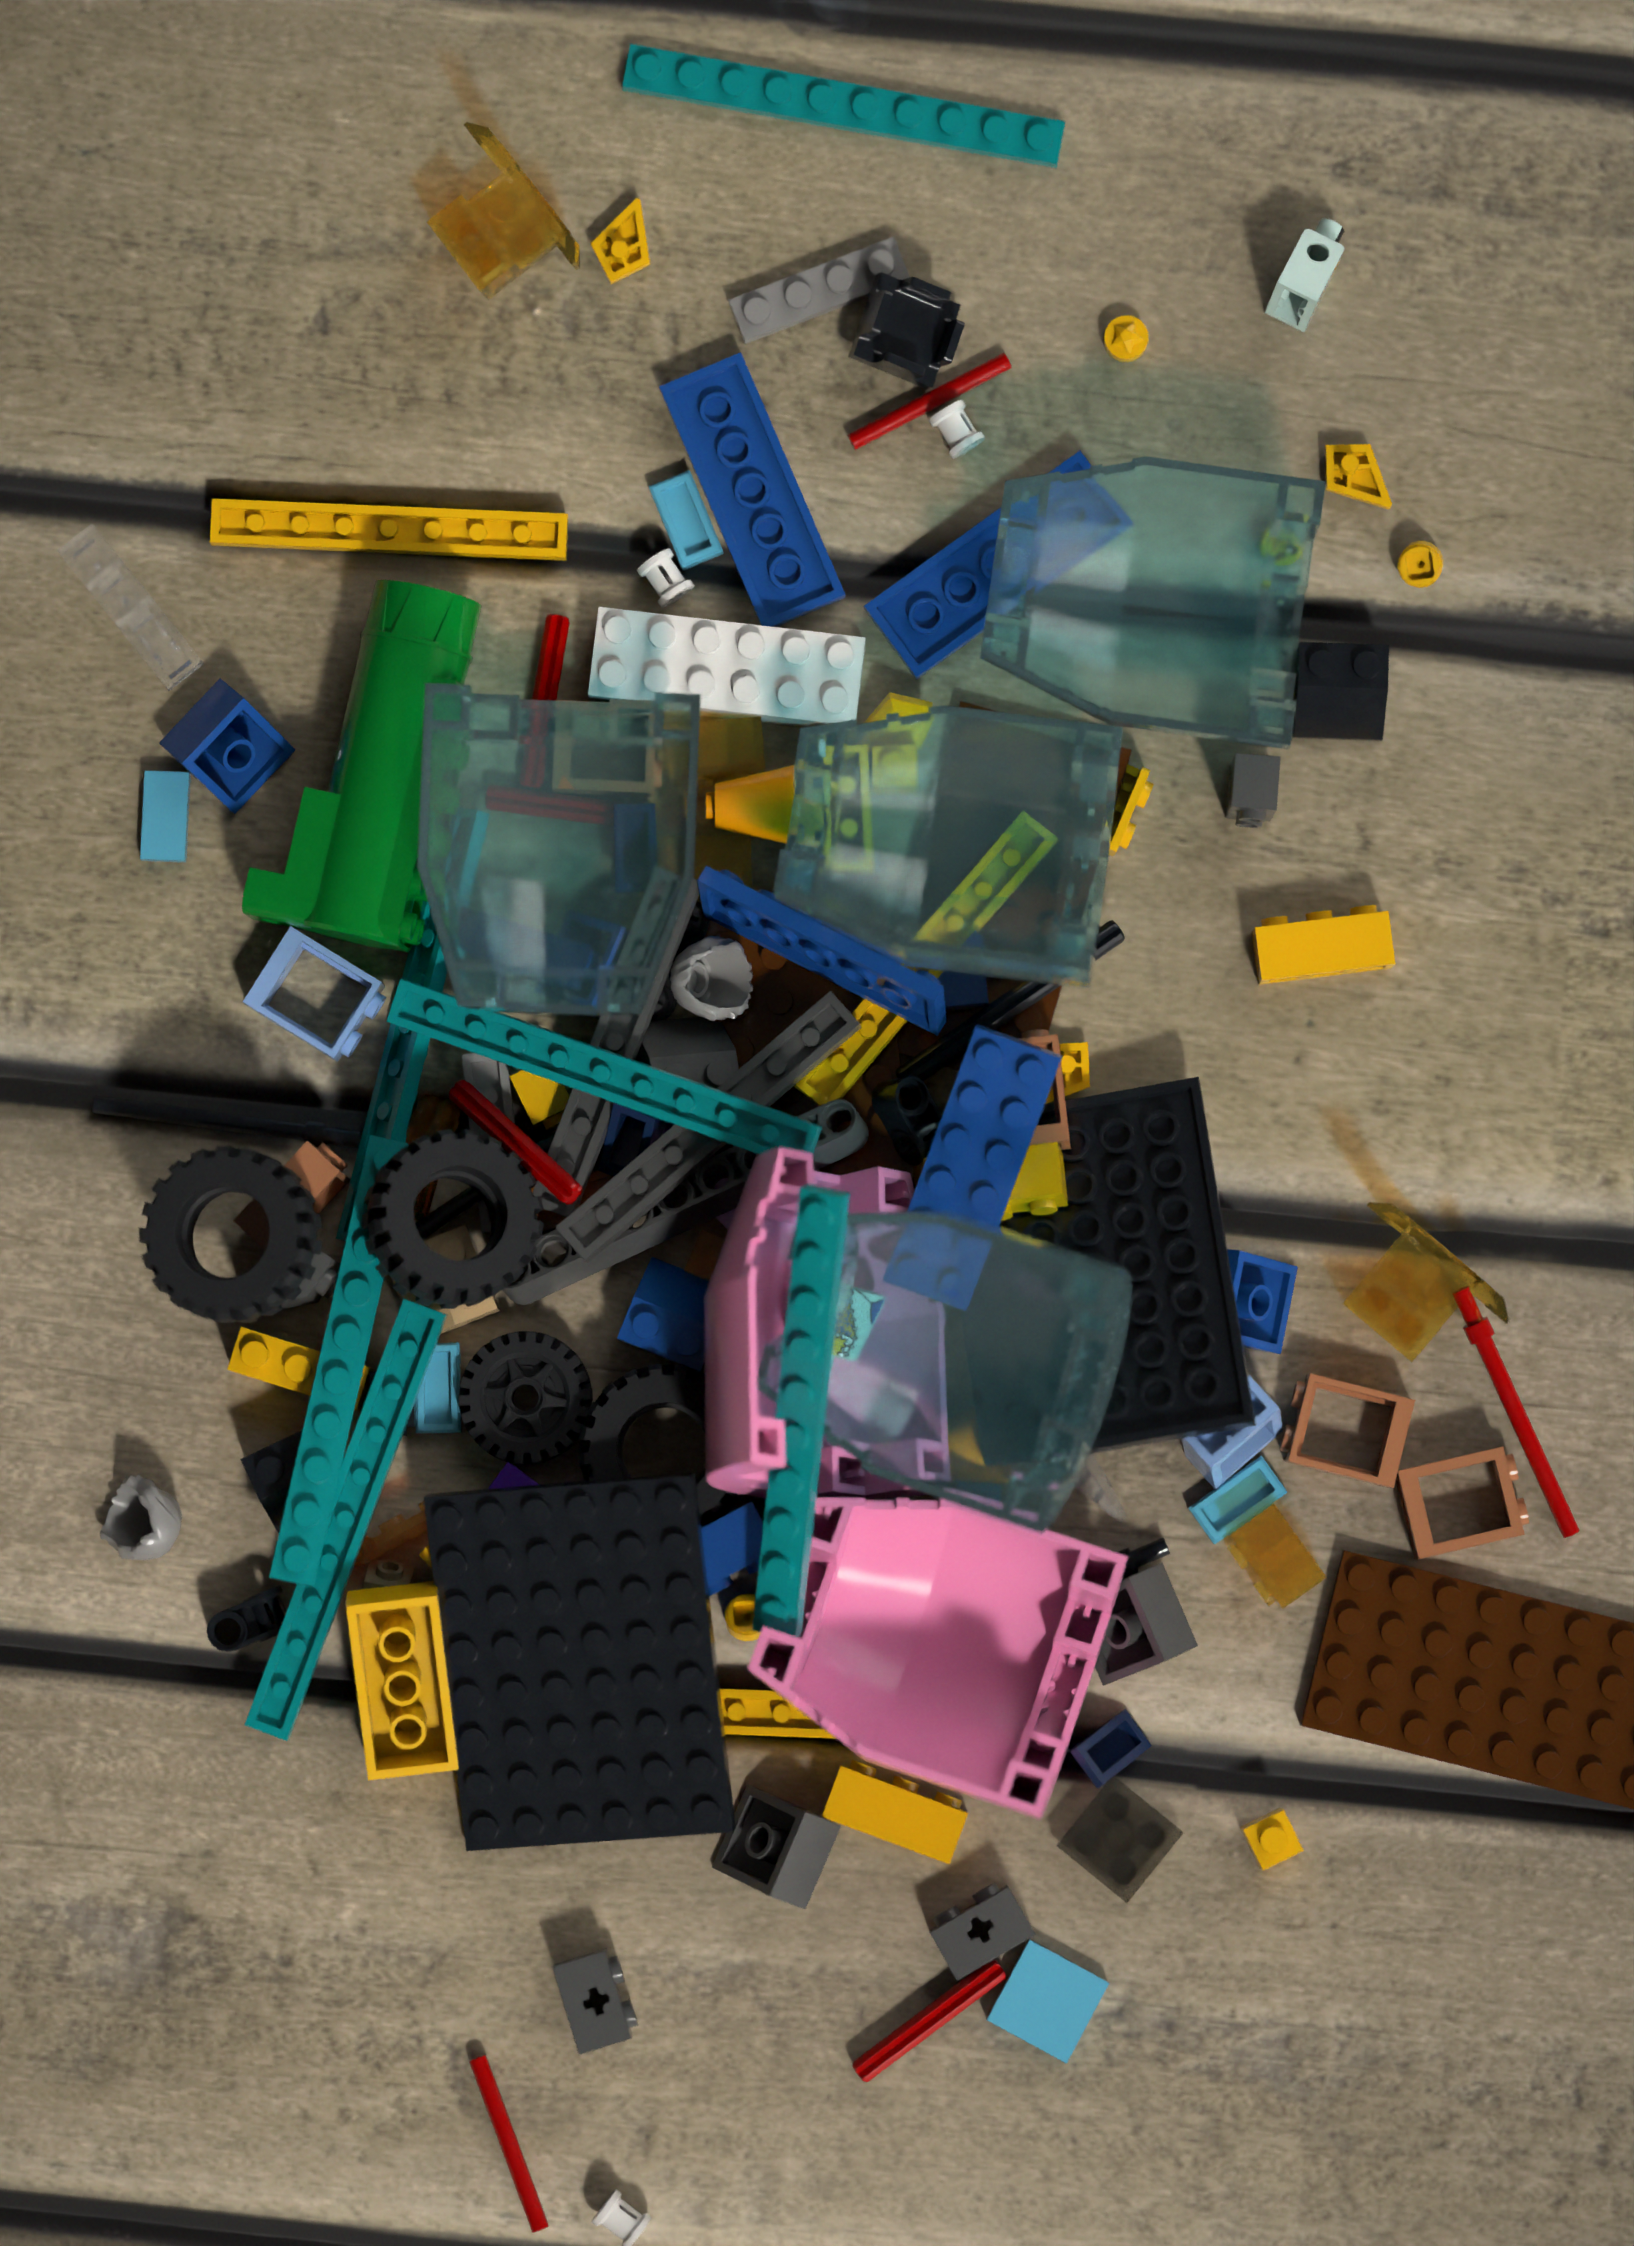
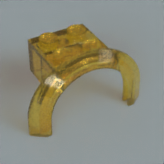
[427,122,580,300]
[1343,1202,1509,1362]

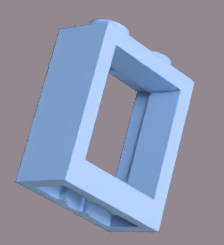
[243,926,386,1062]
[1181,1375,1283,1490]

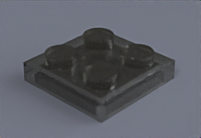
[1056,1776,1184,1903]

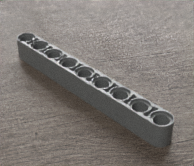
[502,1099,869,1305]

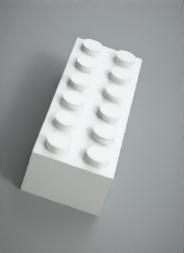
[588,607,866,733]

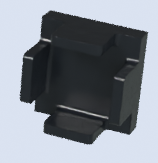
[848,272,965,389]

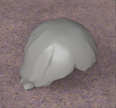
[670,935,753,1021]
[100,1474,182,1560]

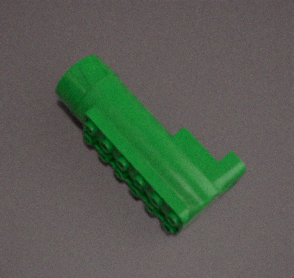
[242,580,482,953]

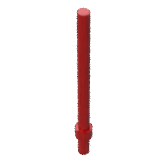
[1452,1286,1580,1538]

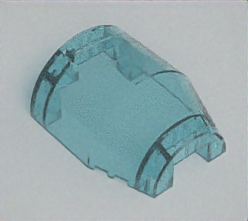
[980,456,1326,750]
[418,683,701,1016]
[774,705,1123,989]
[757,1211,1132,1533]

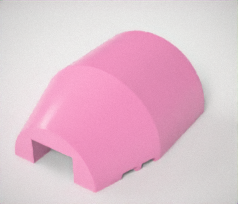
[704,1147,949,1500]
[748,1497,1128,1820]

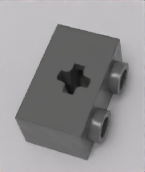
[1226,753,1281,828]
[929,1883,1036,1980]
[553,1948,638,2055]

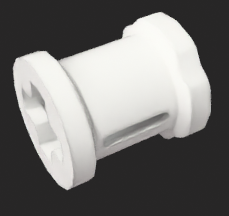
[929,400,985,459]
[637,548,695,608]
[592,2189,651,2246]

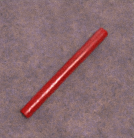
[847,352,1012,450]
[469,2055,549,2233]

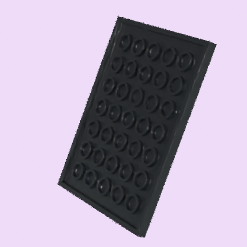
[935,1077,1256,1472]
[423,1472,736,1851]

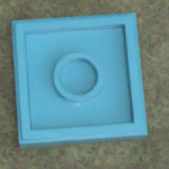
[986,1939,1109,2064]

